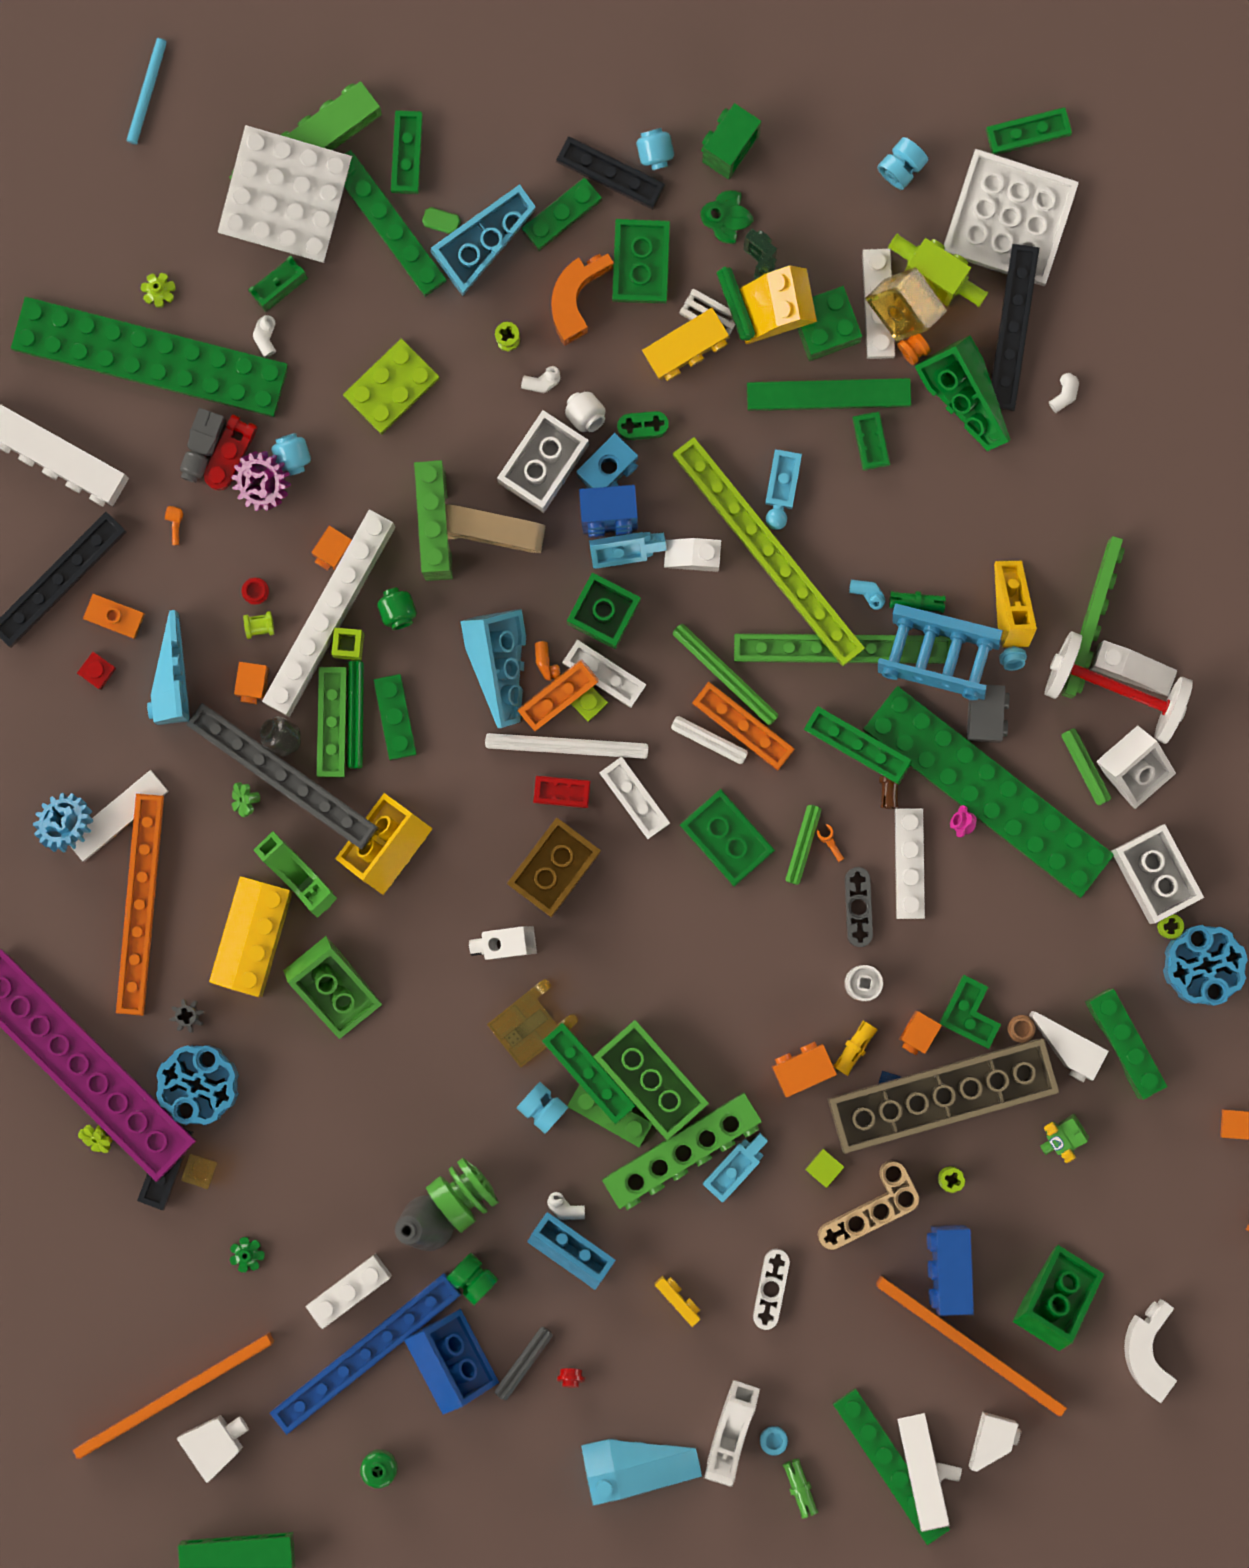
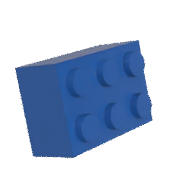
[579,485,637,538]
[926,1225,973,1315]

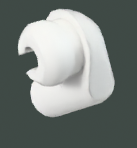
[521,366,561,393]

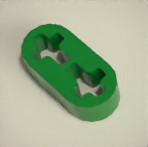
[617,411,669,440]

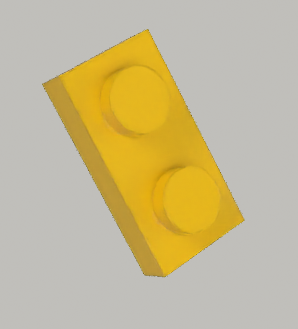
[655,1275,700,1327]

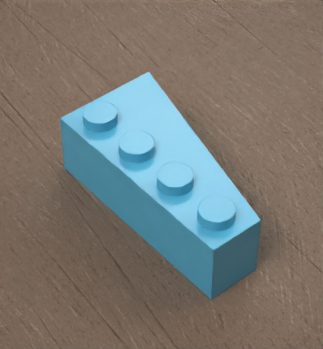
[431,184,536,296]

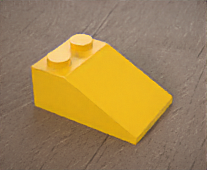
[739,265,817,344]

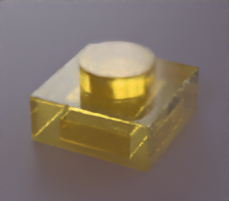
[181,1154,218,1189]

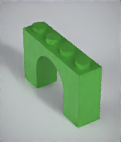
[414,460,453,581]

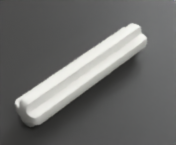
[671,716,748,764]

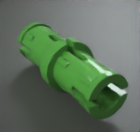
[783,1458,818,1518]

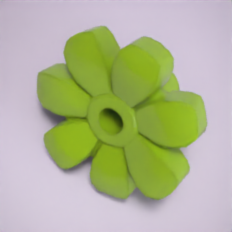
[141,273,176,308]
[78,1125,112,1153]

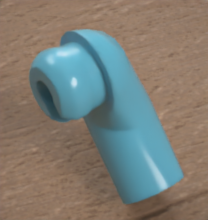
[849,580,885,610]

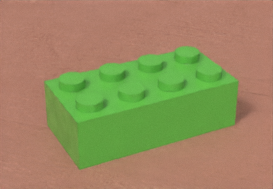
[593,1020,709,1140]

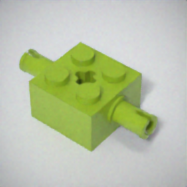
[888,233,988,307]

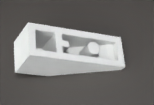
[1090,640,1177,697]
[1029,1011,1109,1082]

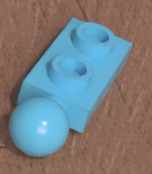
[765,449,802,530]

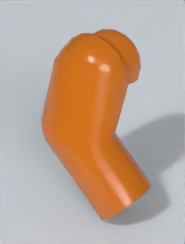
[535,641,560,681]

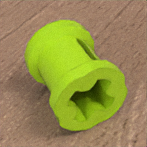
[495,322,520,351]
[243,611,275,639]
[937,1166,965,1193]

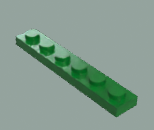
[344,150,447,297]
[832,1388,950,1545]

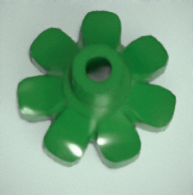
[229,1237,265,1273]

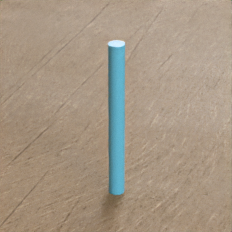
[126,38,167,145]

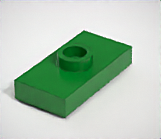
[852,411,890,471]

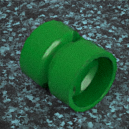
[446,1252,499,1305]

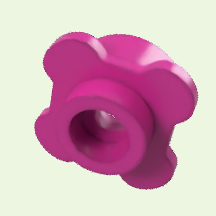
[950,805,977,838]

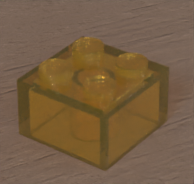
[865,267,947,342]

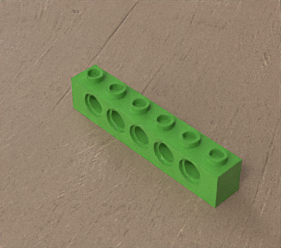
[602,1092,762,1210]

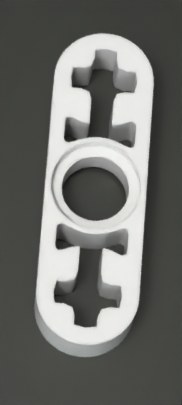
[753,1249,790,1330]

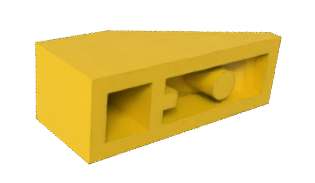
[994,561,1037,648]

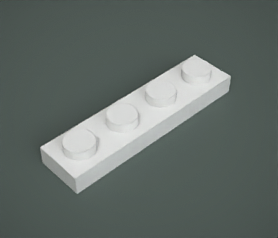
[862,249,895,359]
[895,809,925,919]

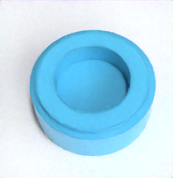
[760,1426,788,1455]

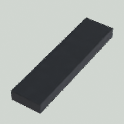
[556,136,665,210]

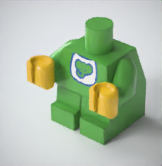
[1040,1114,1089,1163]

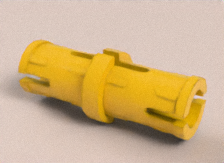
[833,1020,878,1076]

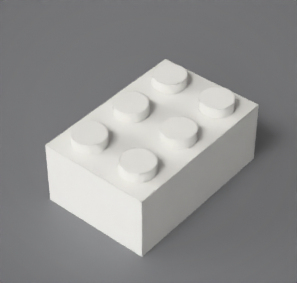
[497,410,589,513]
[1111,824,1204,924]

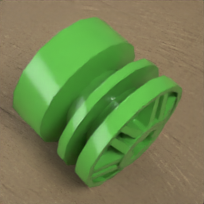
[426,1157,499,1233]

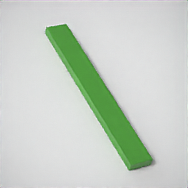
[734,634,952,664]

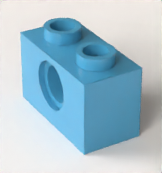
[576,433,638,488]

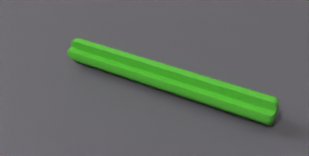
[673,623,778,725]

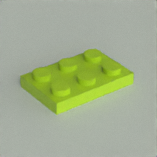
[343,338,440,435]

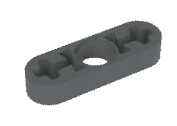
[844,867,873,947]

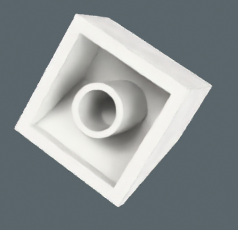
[1097,725,1176,809]

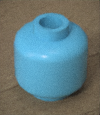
[636,128,675,170]
[271,433,311,475]

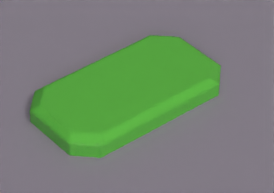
[422,207,461,234]

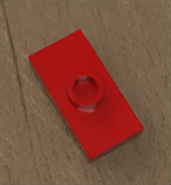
[533,776,591,809]

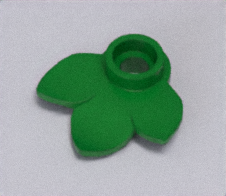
[700,190,754,244]

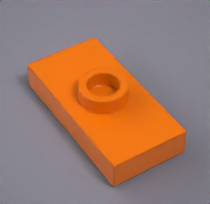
[83,594,145,639]

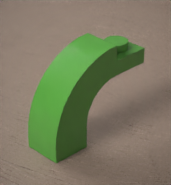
[254,831,337,918]

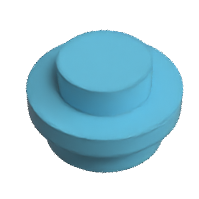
[999,647,1027,671]

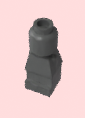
[180,408,227,483]

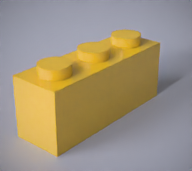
[642,308,730,381]

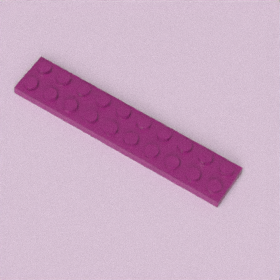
[0,949,197,1182]

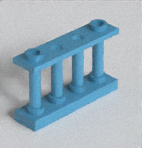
[878,603,1003,700]

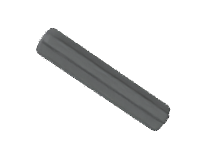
[495,1327,553,1401]

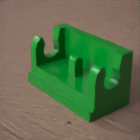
[248,255,308,312]

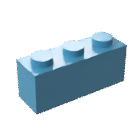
[527,1212,616,1290]

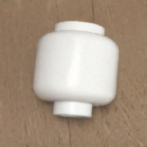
[565,392,605,432]

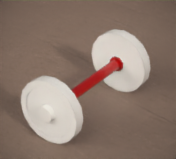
[1045,631,1193,744]

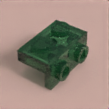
[743,228,778,280]

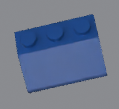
[404,1308,499,1414]

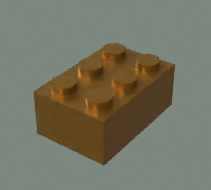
[507,817,601,918]

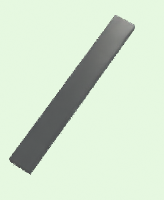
[186,703,379,850]

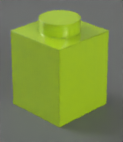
[331,627,364,661]

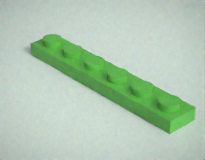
[1062,536,1125,699]

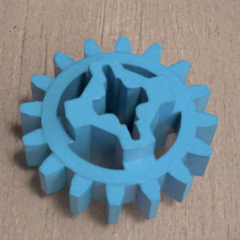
[33,793,93,852]

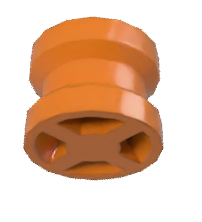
[897,331,931,365]

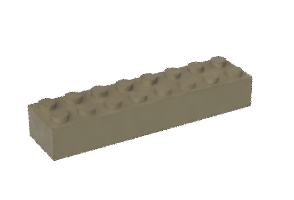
[827,1038,1059,1153]

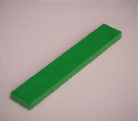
[747,378,911,411]

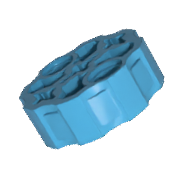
[1163,925,1248,1005]
[156,1045,239,1125]

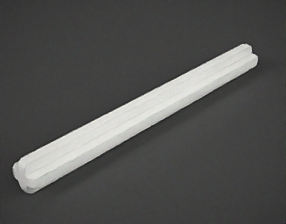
[485,733,648,759]

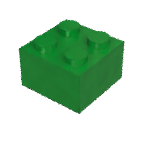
[701,103,761,180]
[797,285,862,361]
[567,572,641,650]

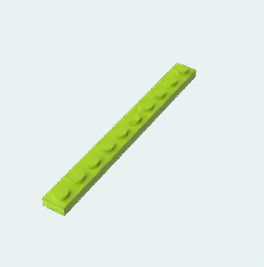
[673,437,865,667]

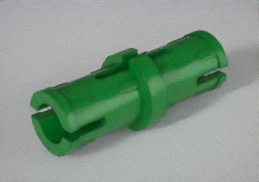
[889,591,946,613]

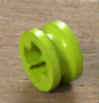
[1157,914,1184,939]

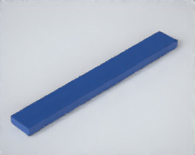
[270,1272,462,1435]

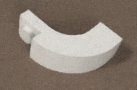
[1124,1299,1177,1403]
[705,1380,760,1487]

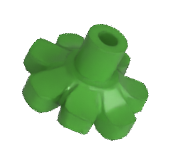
[232,782,260,817]

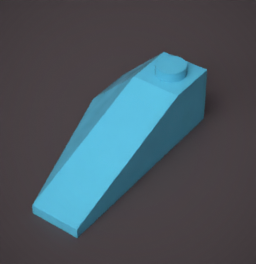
[461,609,526,728]
[147,610,190,725]

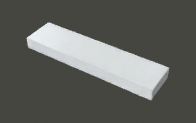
[69,770,169,862]
[898,1413,950,1532]

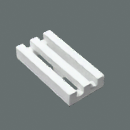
[679,289,735,335]

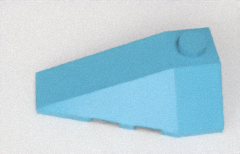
[581,1439,702,1505]

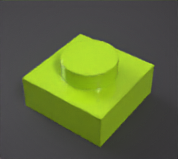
[571,687,608,722]

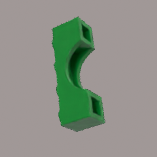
[1085,989,1168,1100]

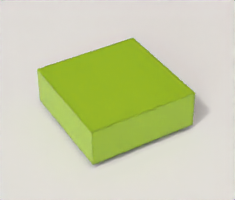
[805,1149,844,1188]

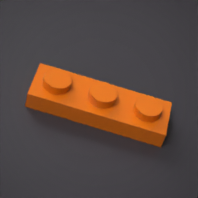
[517,659,599,731]

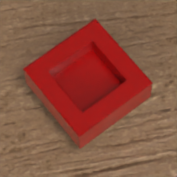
[77,652,116,690]

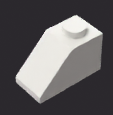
[664,538,721,572]
[968,1412,1021,1471]

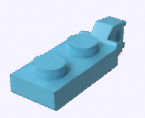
[589,532,667,569]
[702,1132,768,1203]

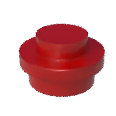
[242,577,269,605]
[557,1368,585,1388]

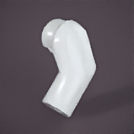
[253,315,276,358]
[1049,373,1079,413]
[547,1192,585,1220]
[936,1463,962,1482]

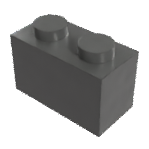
[967,684,1010,743]

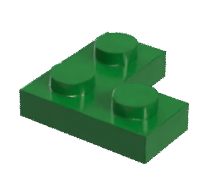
[939,975,1001,1049]

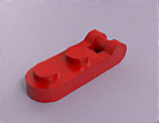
[204,414,258,491]

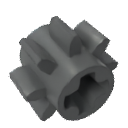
[170,999,205,1033]

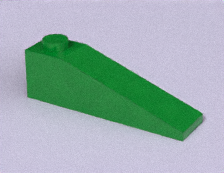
[914,335,1011,451]

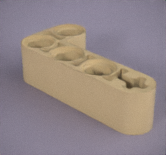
[446,504,545,553]
[818,1160,919,1250]

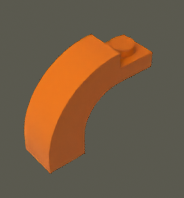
[551,254,614,346]

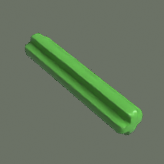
[1062,728,1111,805]
[786,805,822,885]

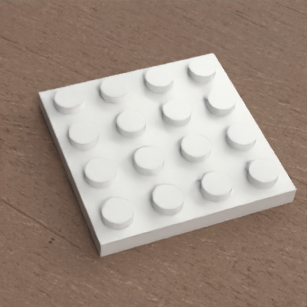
[218,125,352,263]
[944,149,1079,286]

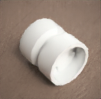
[844,965,883,1001]

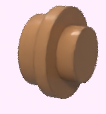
[1007,1015,1036,1043]

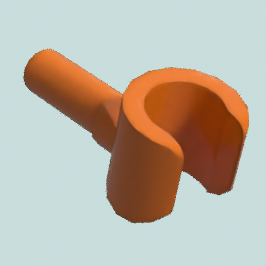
[165,506,183,545]
[817,824,844,862]

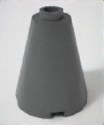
[395,1195,455,1251]

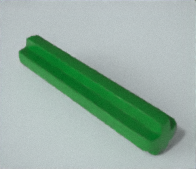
[717,266,755,341]

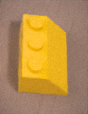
[335,793,433,895]

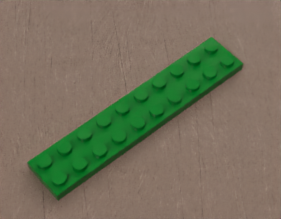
[11,297,288,418]
[863,686,1114,898]

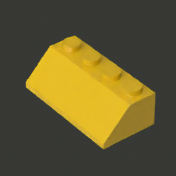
[209,876,293,997]

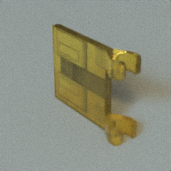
[487,979,578,1068]

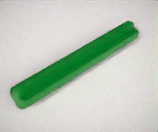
[347,660,364,769]

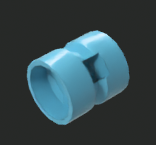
[877,137,929,190]
[517,1082,569,1134]

